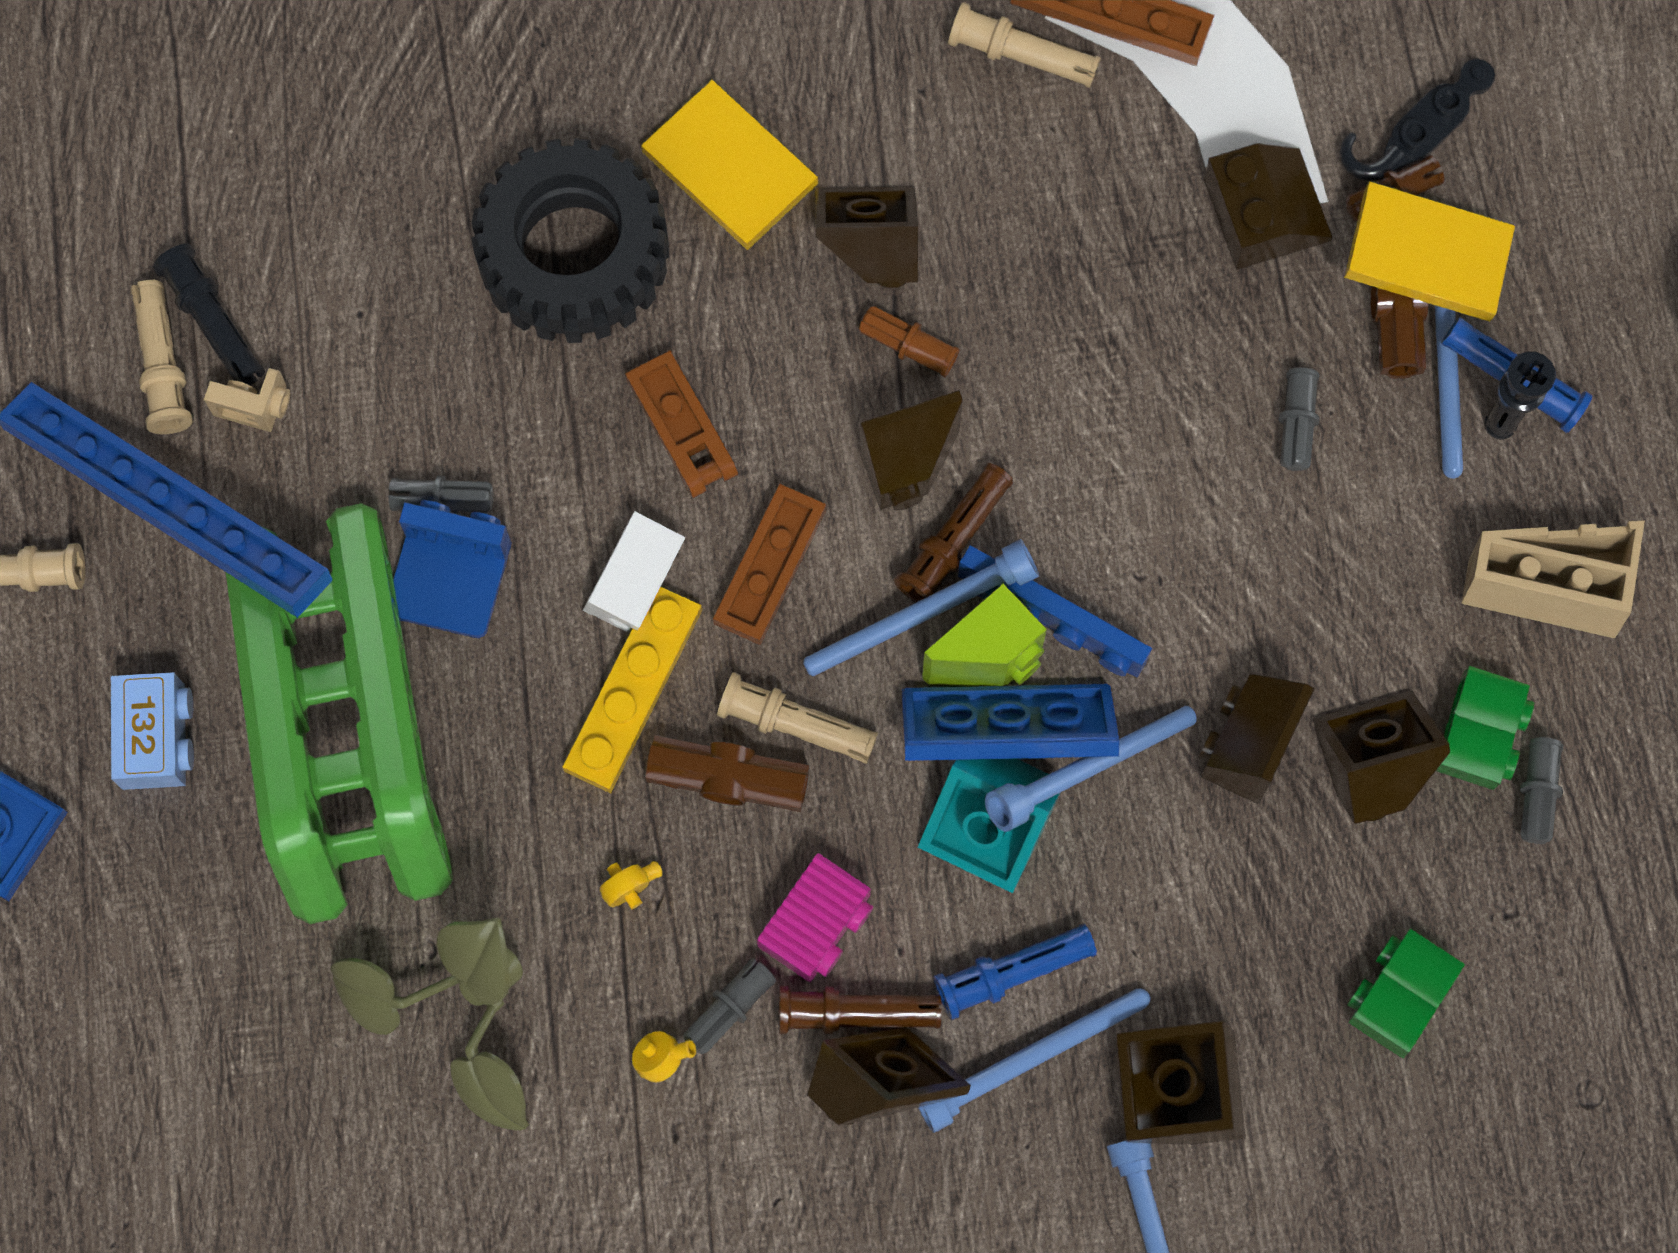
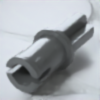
[1279,368,1320,471]
[389,475,494,512]
[1520,737,1564,844]
[683,958,777,1054]

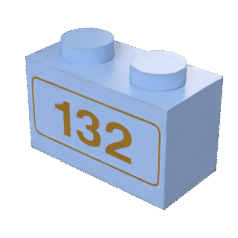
[111,672,194,790]

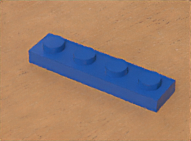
[958,545,1152,678]

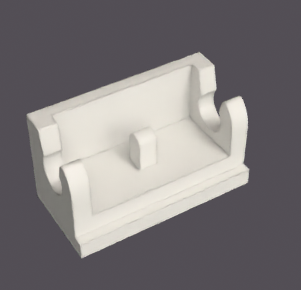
[582,511,685,632]

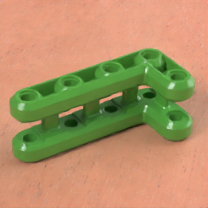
[226,503,453,924]

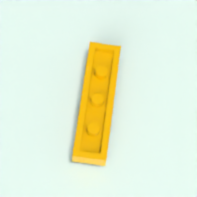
[562,587,702,793]

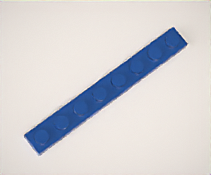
[0,382,333,618]

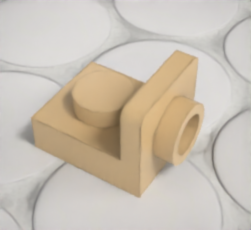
[204,368,290,432]

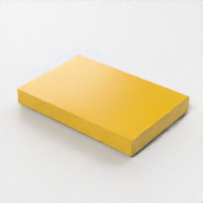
[641,80,818,250]
[1344,182,1515,322]

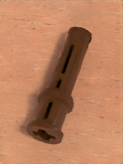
[894,463,1013,602]
[778,986,942,1035]

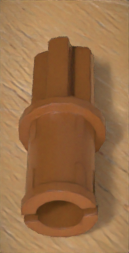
[859,307,960,378]

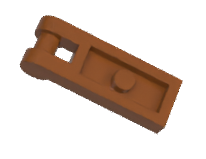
[625,351,738,498]

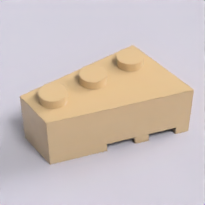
[1461,521,1645,638]

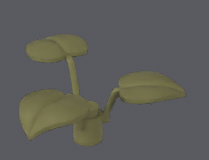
[330,918,529,1130]

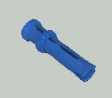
[1441,316,1593,433]
[933,923,1097,1021]

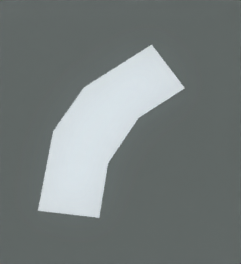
[1045,0,1328,203]

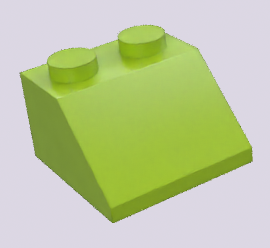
[922,584,1047,687]

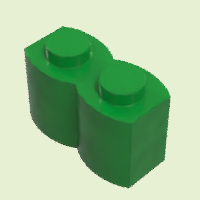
[1436,666,1535,790]
[1347,929,1465,1059]

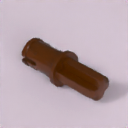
[1346,155,1445,222]

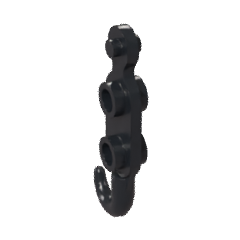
[1340,59,1495,182]

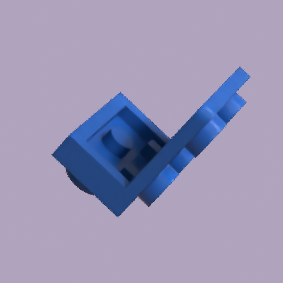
[393,500,512,638]

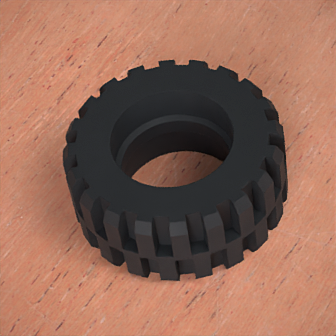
[471,138,669,343]

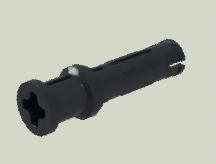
[152,243,265,385]
[1484,351,1556,440]

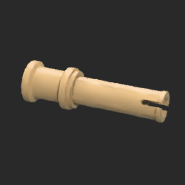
[948,2,1101,88]
[131,280,193,434]
[0,543,86,592]
[717,672,878,764]

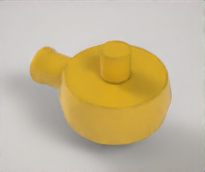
[599,861,662,910]
[632,1031,696,1082]

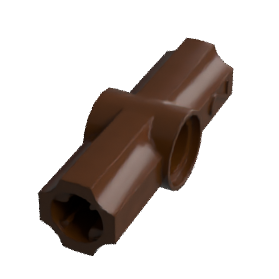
[1370,286,1429,379]
[645,735,810,812]

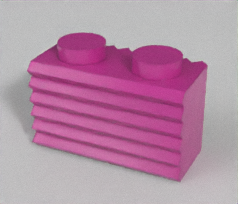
[757,853,873,983]

